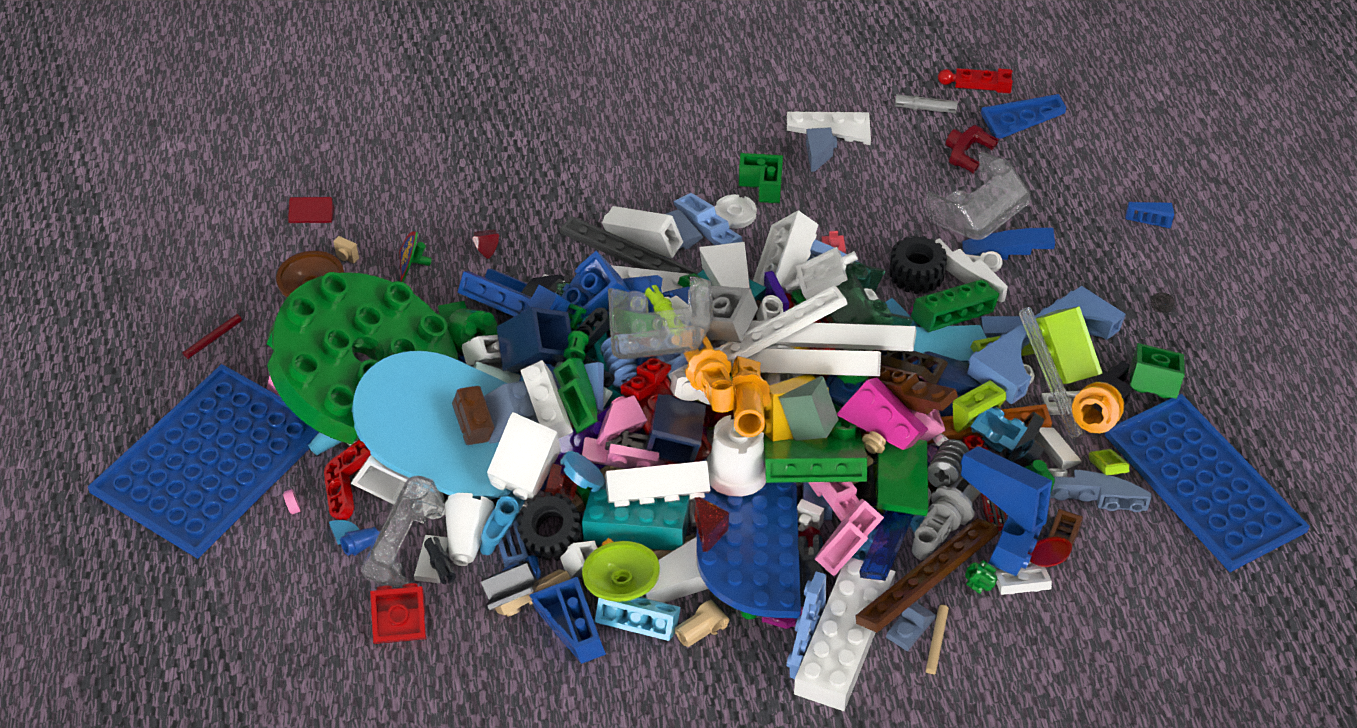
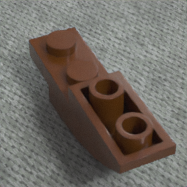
[866,366,958,415]

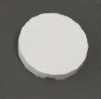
[714,194,757,229]

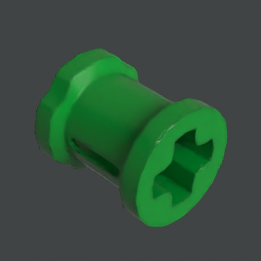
[564,331,589,361]

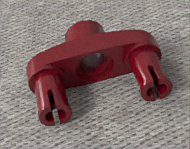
[945,125,999,174]

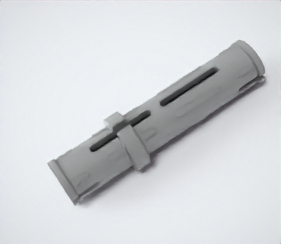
[895,94,958,114]

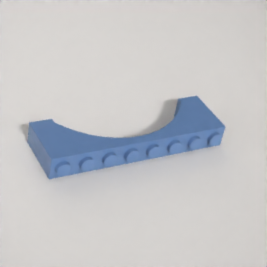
[967,286,1126,404]

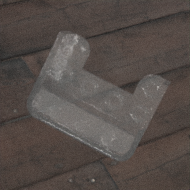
[608,276,713,360]

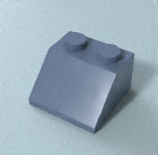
[484,381,539,444]

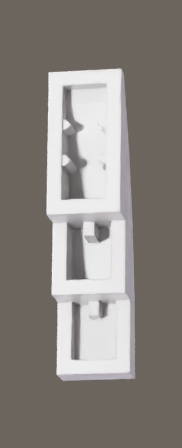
[935,238,1008,303]

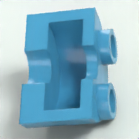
[971,406,1028,453]

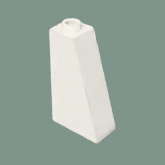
[602,206,683,259]
[699,242,750,288]
[641,537,709,603]

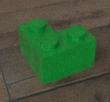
[739,153,783,203]

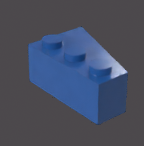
[529,576,606,664]

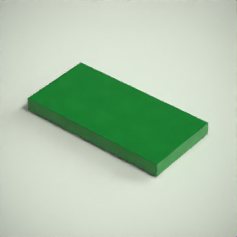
[876,439,928,516]

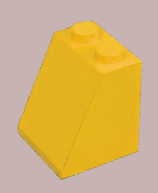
[763,374,829,441]

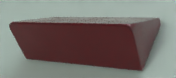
[288,197,334,223]

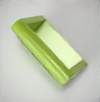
[953,380,1006,433]

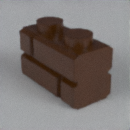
[452,386,495,445]

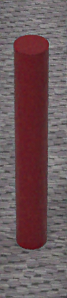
[182,314,242,359]

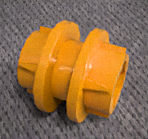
[1072,382,1124,434]

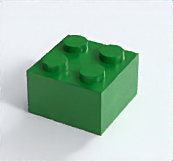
[1130,343,1185,399]

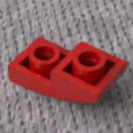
[621,358,671,401]

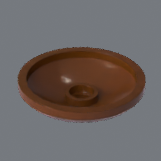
[276,251,344,297]

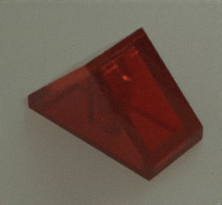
[694,497,729,552]

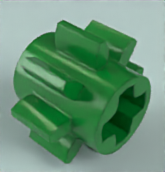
[965,560,997,594]

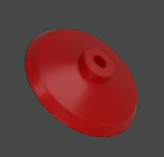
[1028,537,1072,567]

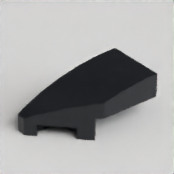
[521,274,564,297]
[605,430,648,450]

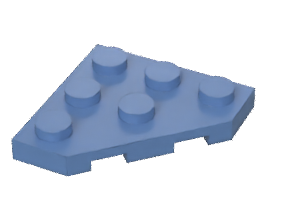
[786,571,826,679]

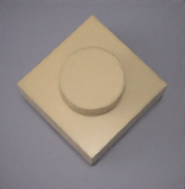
[333,236,359,263]

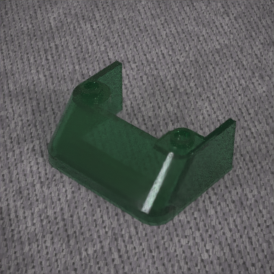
[826,261,913,326]

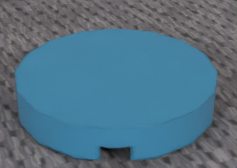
[560,451,605,492]

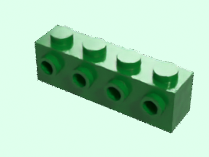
[911,279,999,332]

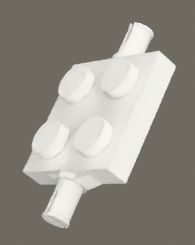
[784,247,858,300]

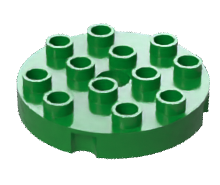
[266,272,458,445]

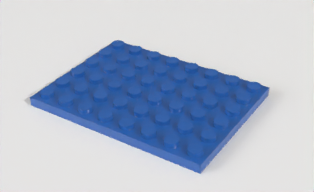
[88,364,319,559]

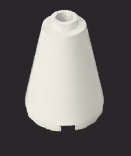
[445,493,495,566]

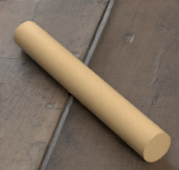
[926,605,949,675]

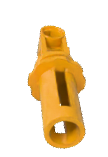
[680,330,735,413]
[731,356,771,437]

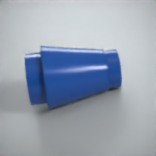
[340,527,380,556]

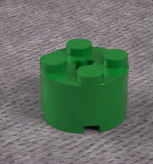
[447,308,498,355]

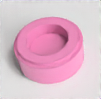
[283,489,301,515]

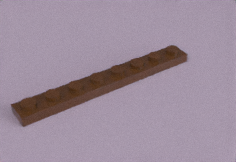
[855,518,998,633]

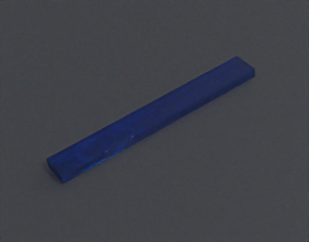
[859,445,939,581]

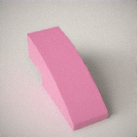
[814,499,884,576]

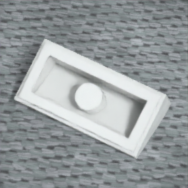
[1035,427,1081,470]

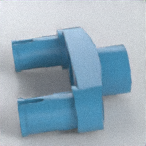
[480,490,525,555]

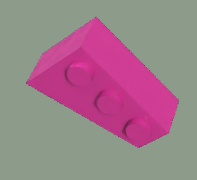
[837,377,928,450]

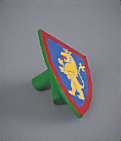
[399,231,432,282]

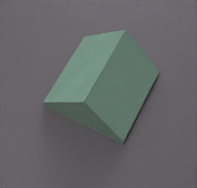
[778,376,839,441]

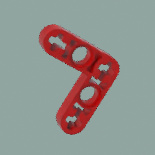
[324,439,371,520]

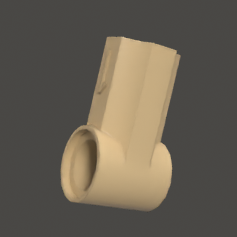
[675,600,729,647]

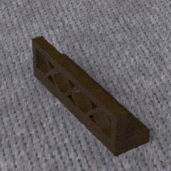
[859,349,948,384]

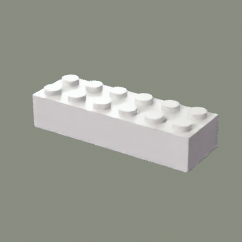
[794,557,896,711]

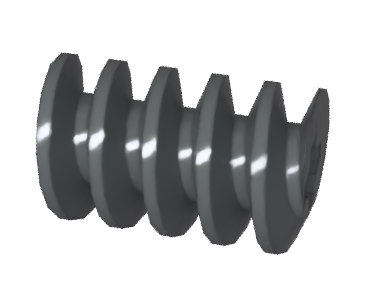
[928,439,969,488]

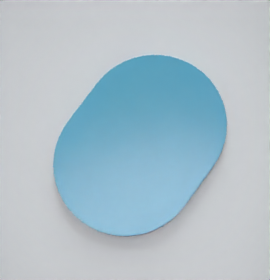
[352,351,508,500]

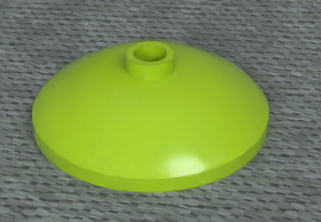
[582,541,660,602]

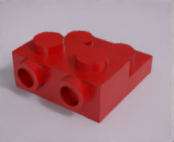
[370,583,426,644]

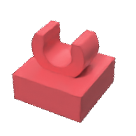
[821,231,846,254]

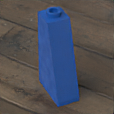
[961,446,1052,533]

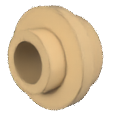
[862,431,886,454]

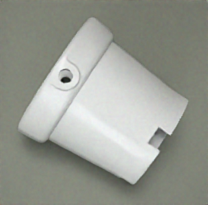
[706,415,766,497]

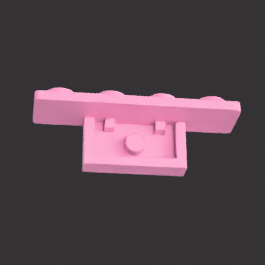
[582,437,666,469]

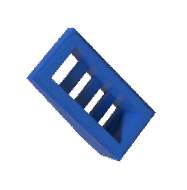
[1125,202,1174,228]

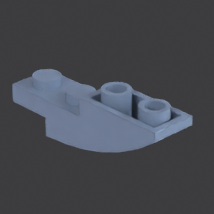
[1050,470,1151,512]

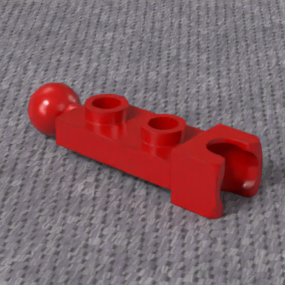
[938,68,1013,93]

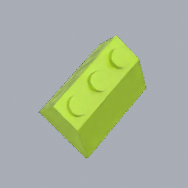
[1034,306,1102,385]

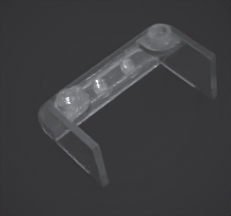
[926,151,1031,240]

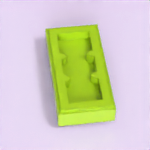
[1089,449,1129,475]

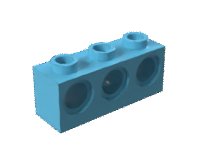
[595,597,681,641]

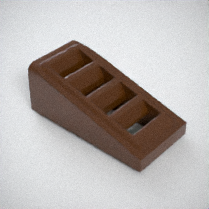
[1048,509,1083,562]

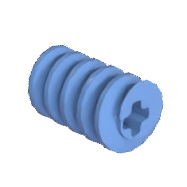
[601,334,638,388]

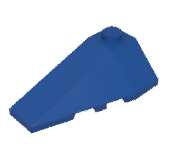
[561,251,630,322]

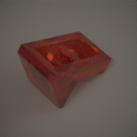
[544,464,577,501]

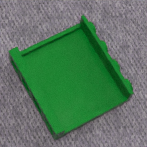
[762,427,867,483]

